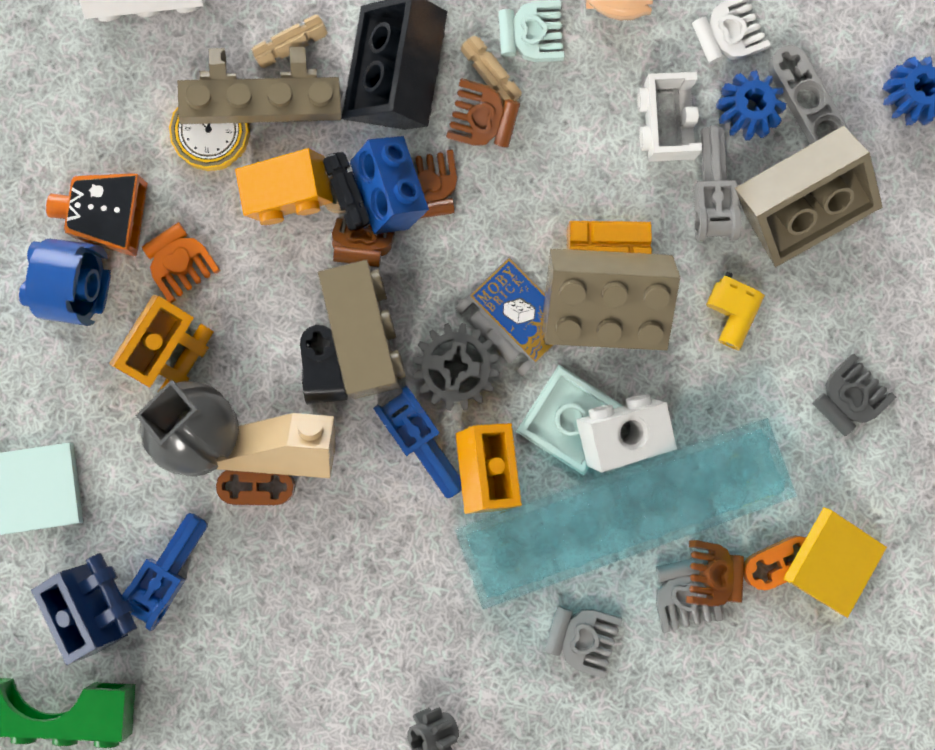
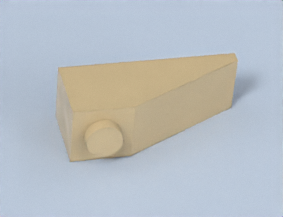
[217,413,336,478]

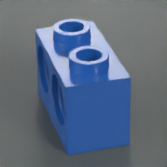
[350,136,429,234]

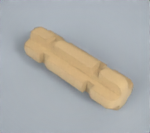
[252,15,327,68]
[461,36,522,105]

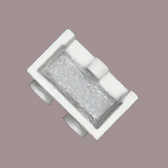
[637,72,702,162]

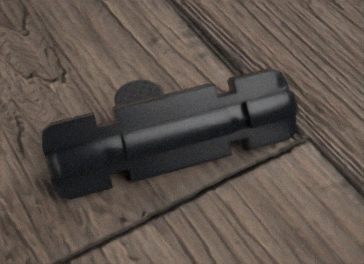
[323,152,370,231]

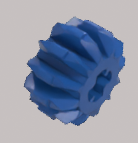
[882,56,935,126]
[716,70,787,141]

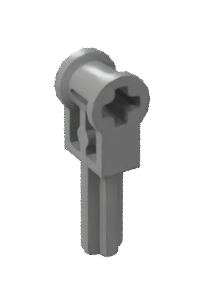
[693,125,741,241]

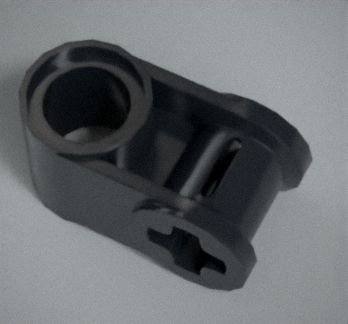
[300,325,348,405]

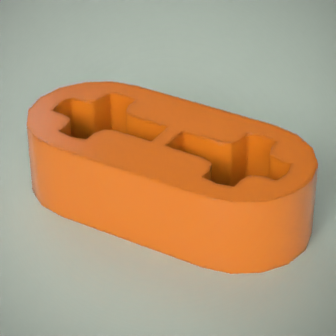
[743,535,806,591]

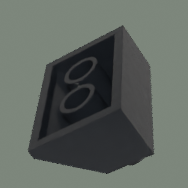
[341,0,448,130]

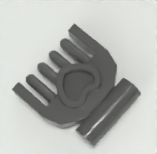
[812,354,897,436]

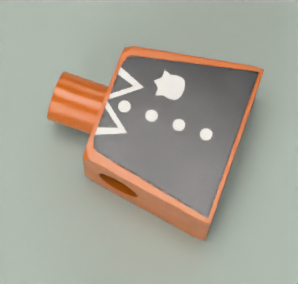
[46,173,148,256]

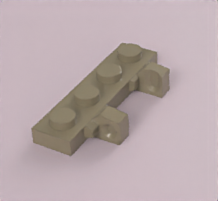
[177,47,341,124]

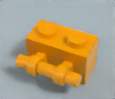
[109,295,214,392]

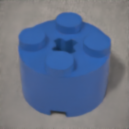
[19,238,111,326]

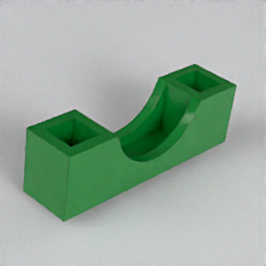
[0,678,136,748]

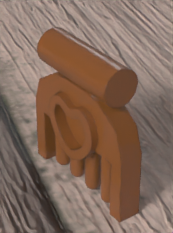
[446,78,520,147]
[415,149,457,218]
[332,218,395,267]
[686,540,744,607]

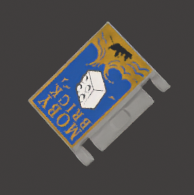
[455,257,555,377]

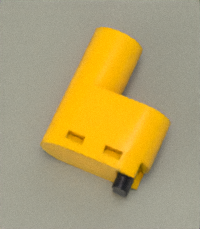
[706,272,765,351]

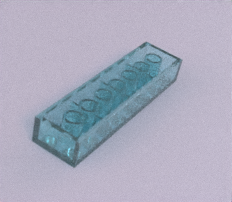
[455,418,797,610]

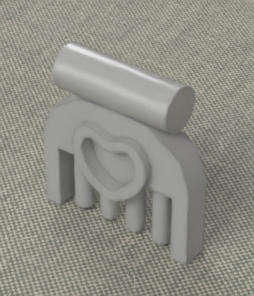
[656,558,723,633]
[544,606,623,679]

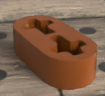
[216,470,295,506]

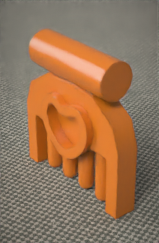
[141,222,221,303]

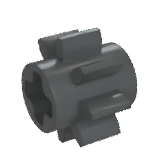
[407,707,459,750]

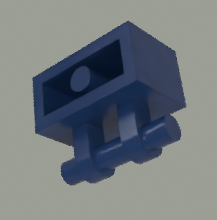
[31,553,137,666]

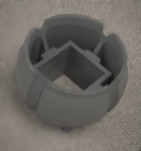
[135,380,239,477]

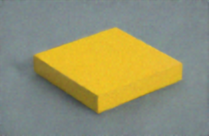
[783,507,887,618]

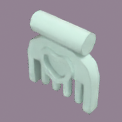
[498,0,564,62]

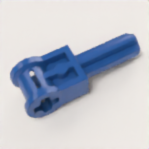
[373,385,462,498]
[122,513,208,631]

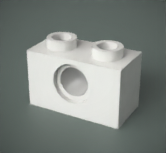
[576,394,677,472]

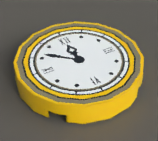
[169,107,250,171]

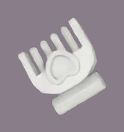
[692,0,771,64]

